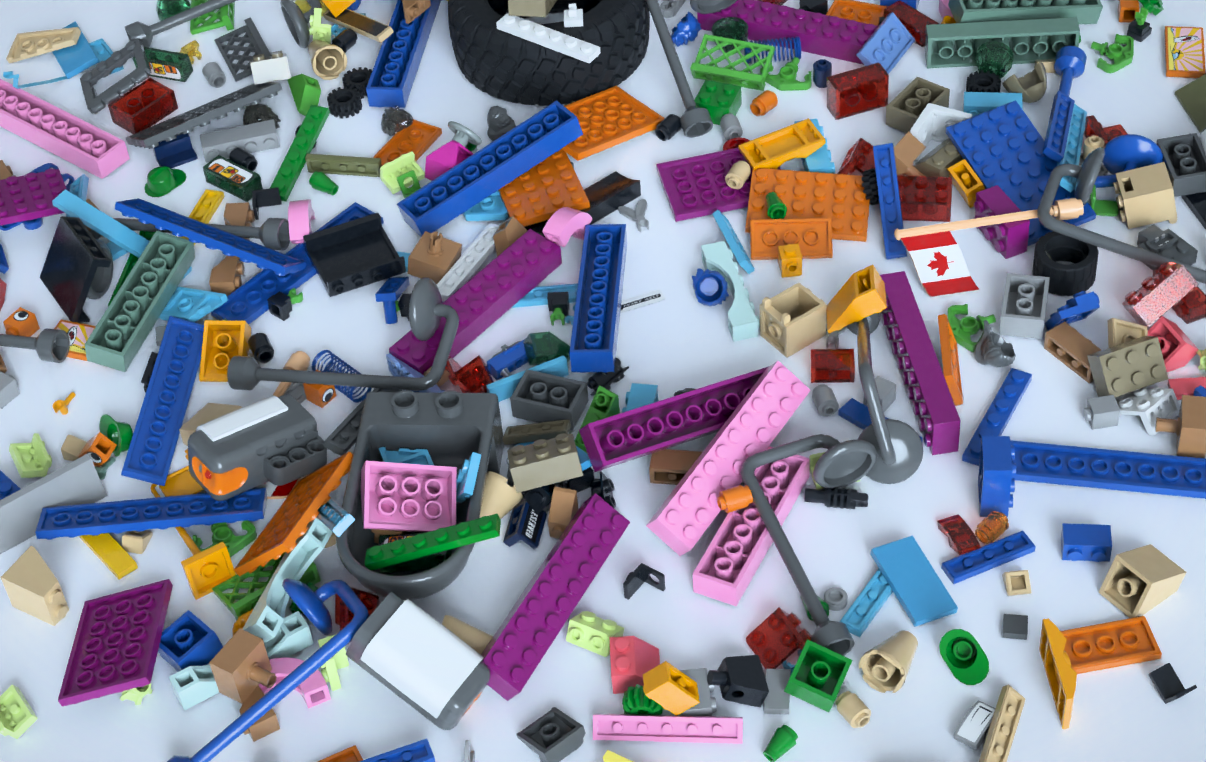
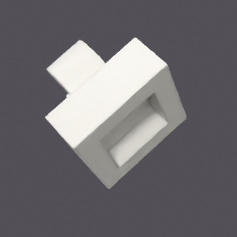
[564,3,583,27]

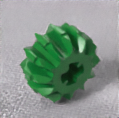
[622,684,664,715]

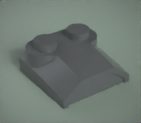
[516,707,586,762]

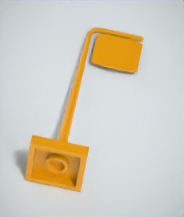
[150,465,236,600]

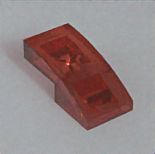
[937,514,980,555]

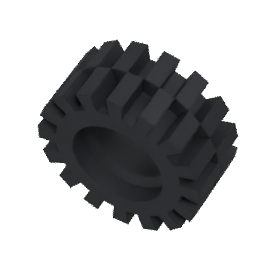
[342,67,372,99]
[966,70,1001,93]
[327,86,362,119]
[862,168,880,205]

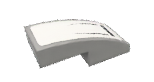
[953,700,995,750]

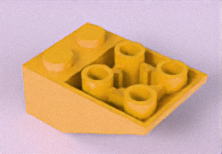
[826,265,887,333]

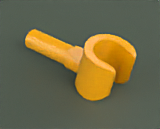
[52,392,76,415]

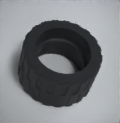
[1032,231,1099,296]

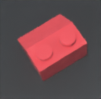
[1148,316,1199,372]
[609,636,660,694]

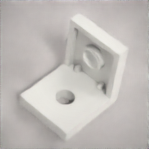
[910,103,972,162]

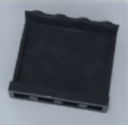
[303,213,406,297]
[39,216,111,323]

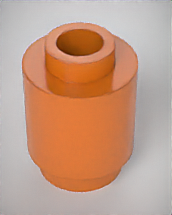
[750,90,778,116]
[717,485,753,513]

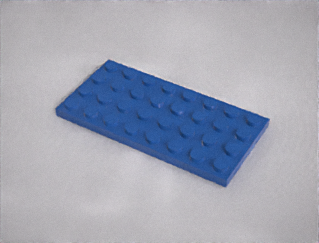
[946,100,1096,246]

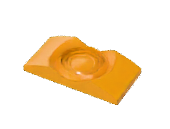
[738,118,826,170]
[1039,618,1077,729]

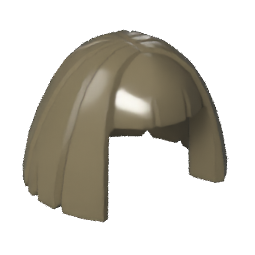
[1002,62,1047,103]

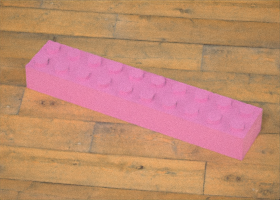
[0,79,130,179]
[646,361,811,556]

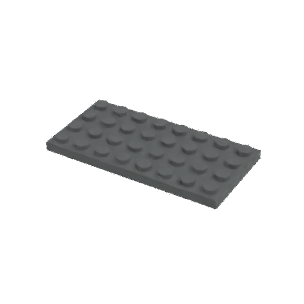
[125,82,282,149]

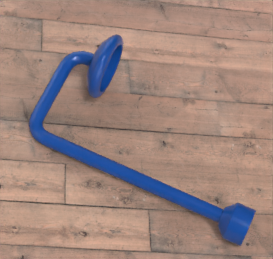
[1054,46,1163,188]
[167,578,369,762]

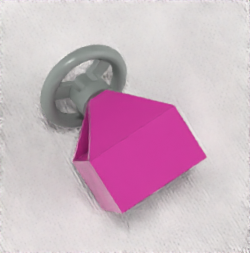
[425,121,482,181]

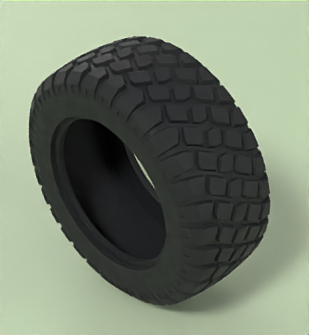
[448,0,650,106]

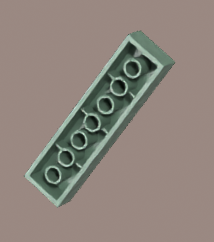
[948,0,1103,24]
[925,17,1080,69]
[84,231,195,372]

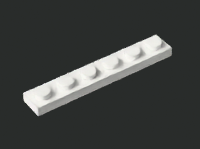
[496,13,601,64]
[437,223,499,301]

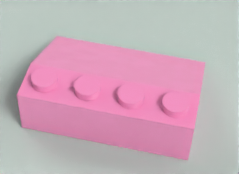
[361,461,457,532]

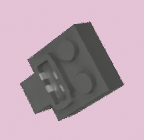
[1137,224,1198,279]

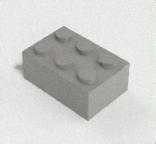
[999,273,1050,339]

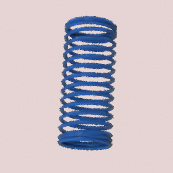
[744,36,801,64]
[311,350,372,403]

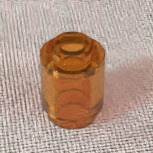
[975,511,1009,544]

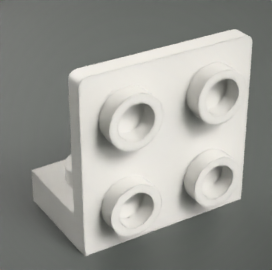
[1118,387,1180,435]

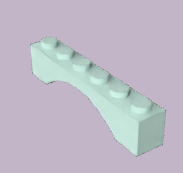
[701,241,760,342]
[242,518,333,643]
[169,611,314,710]

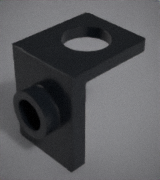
[252,188,282,220]
[623,563,666,600]
[1148,663,1197,704]

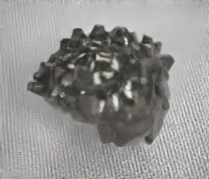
[242,103,281,129]
[380,106,413,137]

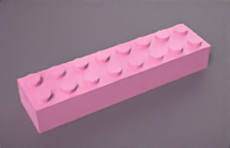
[692,446,810,607]

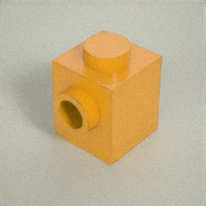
[778,243,802,278]

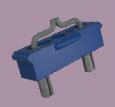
[487,335,545,380]

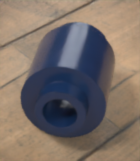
[813,59,832,88]

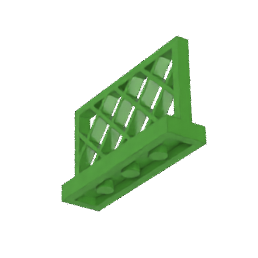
[190,0,235,35]
[690,34,775,91]
[212,552,321,620]

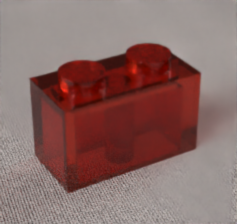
[811,349,855,383]

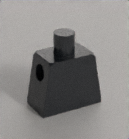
[707,655,769,707]

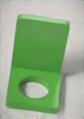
[397,170,421,198]
[1090,185,1118,216]

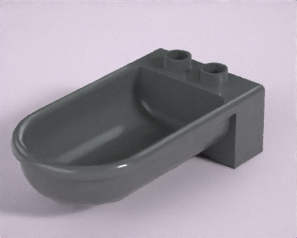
[336,390,504,600]

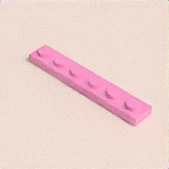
[593,714,743,744]

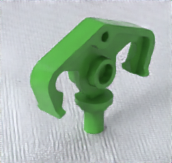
[1091,34,1134,73]
[760,57,812,91]
[948,304,996,352]
[193,520,257,557]

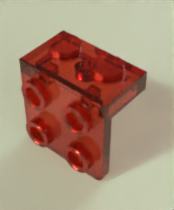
[445,355,494,393]
[746,607,812,669]

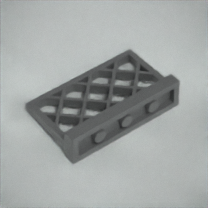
[214,17,272,82]

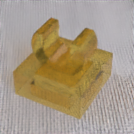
[179,40,202,64]

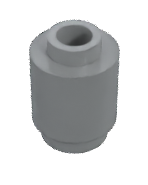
[202,62,226,88]
[720,114,743,140]
[812,384,839,416]

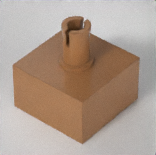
[894,131,926,186]
[407,231,462,284]
[1155,395,1206,459]
[209,629,277,704]

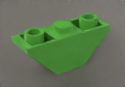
[287,74,321,116]
[575,386,620,454]

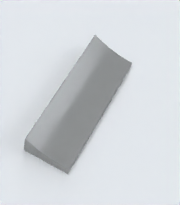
[0,454,108,554]

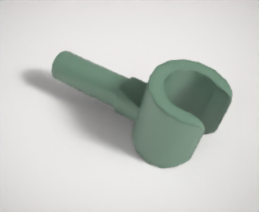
[95,457,116,480]

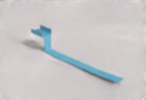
[3,71,68,89]

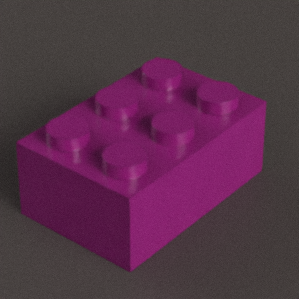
[973,185,1030,259]

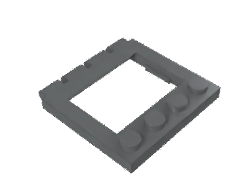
[80,38,152,114]

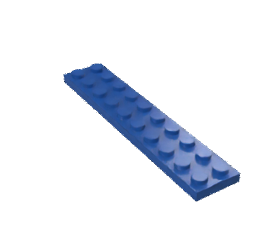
[115,198,306,276]
[211,202,384,325]
[121,316,204,486]
[1010,440,1206,499]
[35,488,267,540]

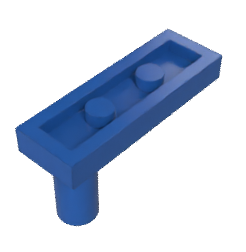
[375,277,410,324]

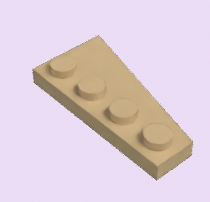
[6,27,81,64]

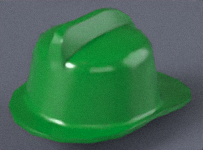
[144,166,187,197]
[99,414,133,457]
[939,629,989,685]

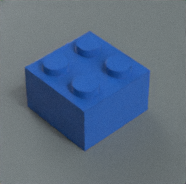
[158,610,223,672]

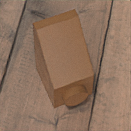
[548,486,579,539]
[239,685,280,742]

